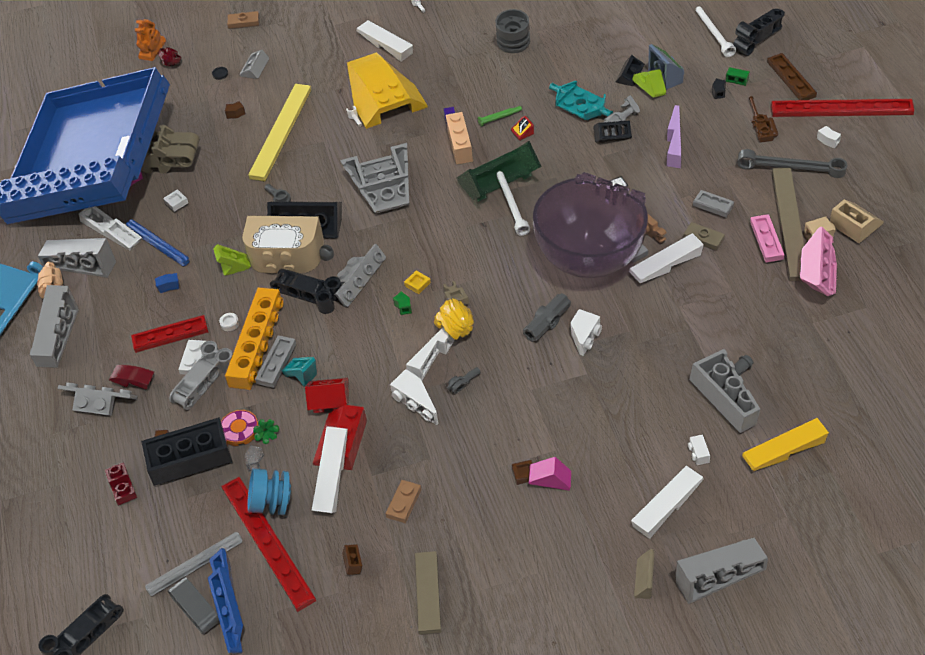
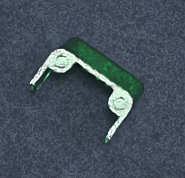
[456,141,542,202]

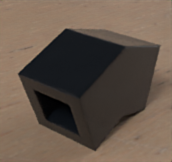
[712,78,726,99]

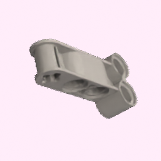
[169,341,233,410]

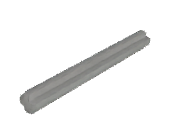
[145,532,242,596]

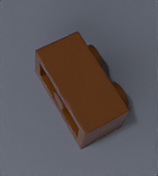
[342,544,362,575]

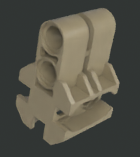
[141,125,200,174]

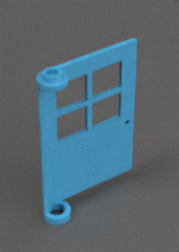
[0,261,43,335]

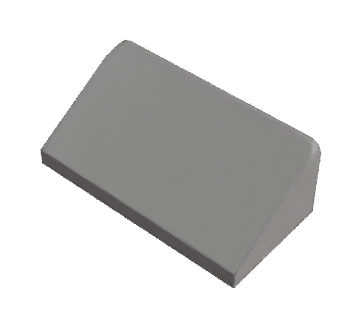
[240,50,269,79]

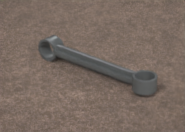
[737,149,847,178]

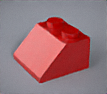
[305,378,349,413]

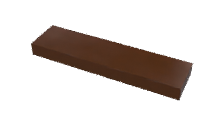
[767,53,817,100]

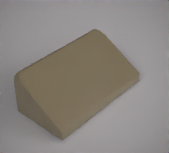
[634,549,655,599]

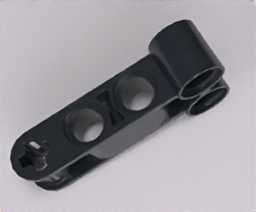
[733,9,785,56]
[270,268,342,314]
[38,594,123,655]

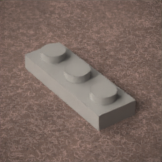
[255,335,297,388]

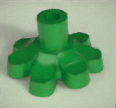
[253,419,279,444]

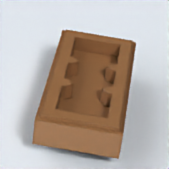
[227,11,259,29]

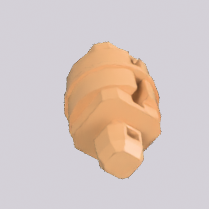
[37,262,63,298]

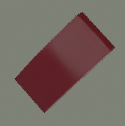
[109,365,154,390]
[105,462,137,506]

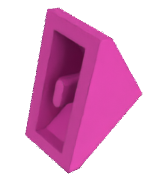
[529,457,571,491]

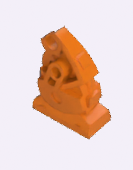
[135,19,166,61]

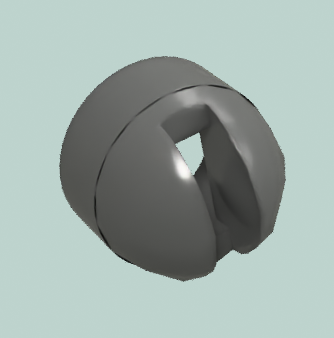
[320,245,334,261]

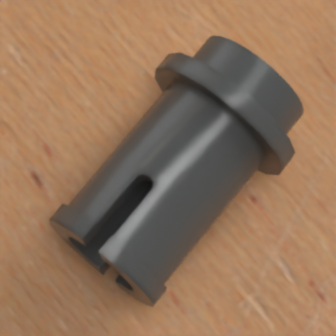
[734,355,754,376]

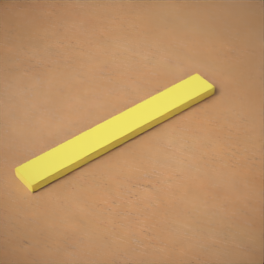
[248,84,311,181]

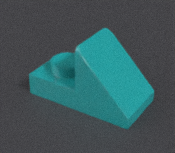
[282,357,317,387]

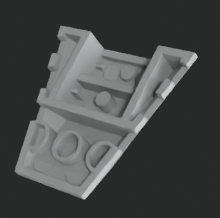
[340,143,409,214]

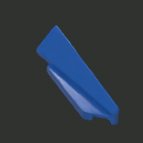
[208,548,243,653]

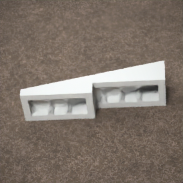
[357,20,413,62]
[79,206,142,251]
[629,233,704,283]
[406,327,455,381]
[312,426,348,513]
[631,466,703,539]

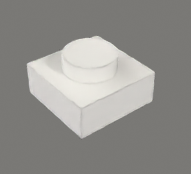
[163,189,188,212]

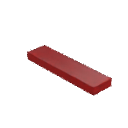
[131,315,209,353]

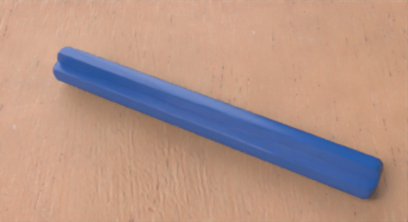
[126,219,190,266]

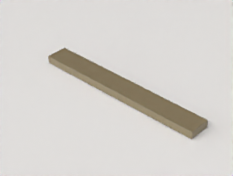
[772,168,804,281]

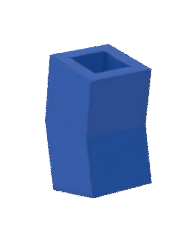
[155,273,179,293]

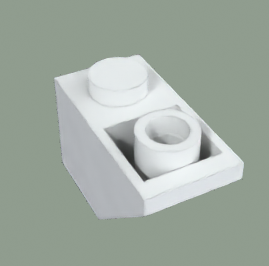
[571,309,602,356]

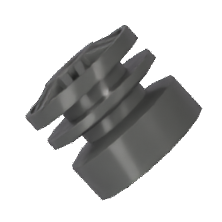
[495,9,530,53]

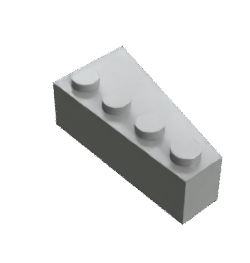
[38,238,116,278]
[30,285,79,368]

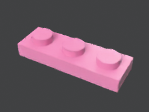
[750,214,784,263]

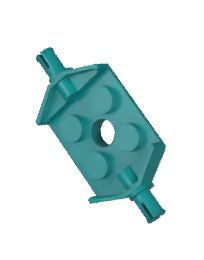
[549,81,613,120]

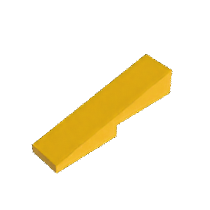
[742,418,829,471]

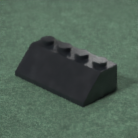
[267,201,342,238]
[141,417,233,486]

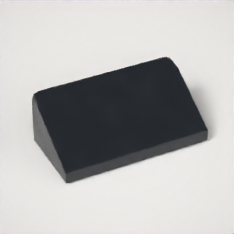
[615,55,645,86]

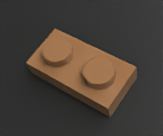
[385,480,422,524]

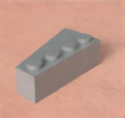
[689,349,760,433]
[675,538,768,604]

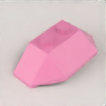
[800,227,837,296]

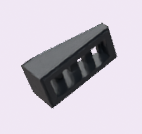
[593,120,632,142]

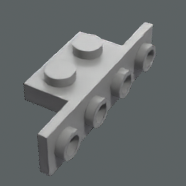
[335,244,386,307]
[58,382,137,416]

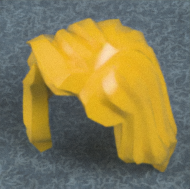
[434,298,474,340]

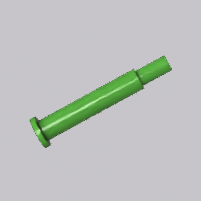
[478,106,522,127]

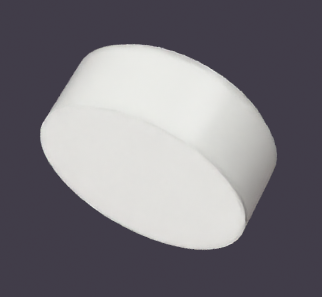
[219,313,239,331]

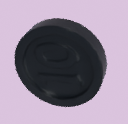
[212,67,228,80]

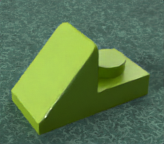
[632,69,666,98]
[213,244,251,276]

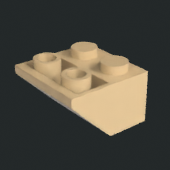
[830,199,884,243]

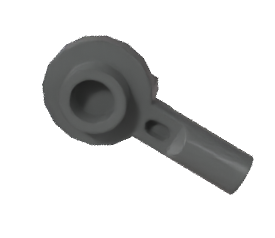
[265,184,291,201]
[447,367,481,394]

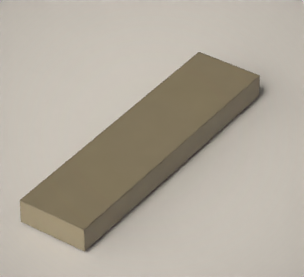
[415,551,441,635]

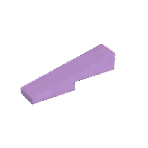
[667,105,681,168]

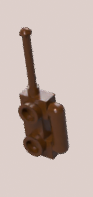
[749,96,778,143]

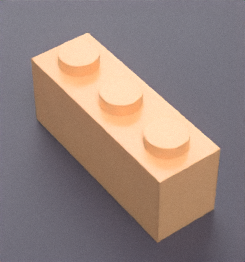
[446,112,473,165]

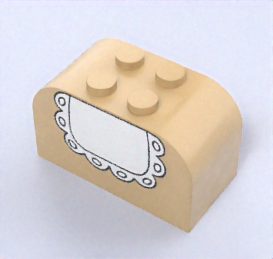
[242,216,324,273]

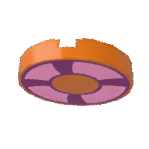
[221,410,259,446]

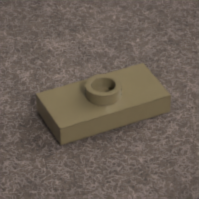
[683,222,725,251]

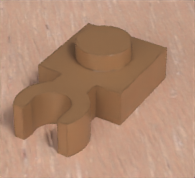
[640,212,667,243]

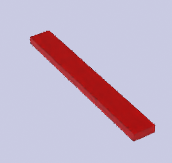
[771,99,915,117]
[221,477,316,612]

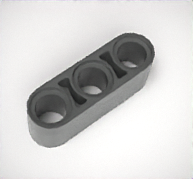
[167,577,220,634]

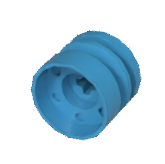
[247,468,291,515]

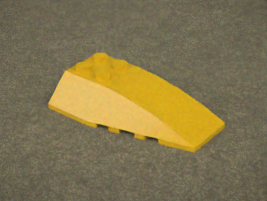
[347,52,428,129]

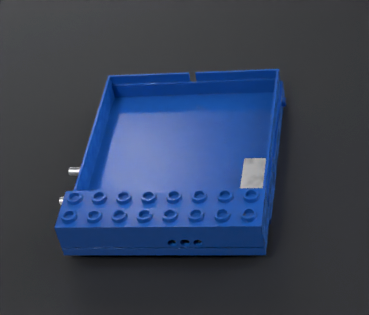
[0,67,170,224]

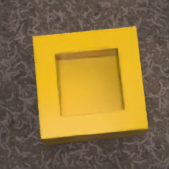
[404,271,431,294]

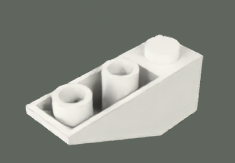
[390,369,438,425]

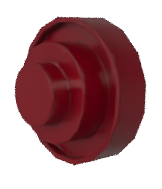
[158,47,182,66]

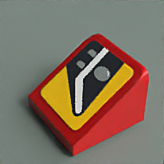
[511,116,534,141]

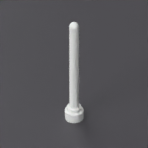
[696,6,736,57]
[497,171,530,236]

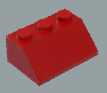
[313,405,367,470]

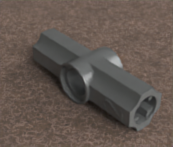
[523,293,571,342]

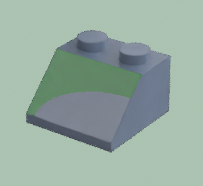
[648,44,684,90]

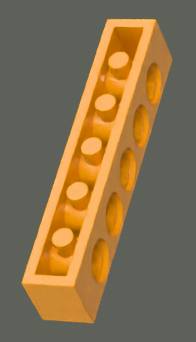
[225,287,284,390]

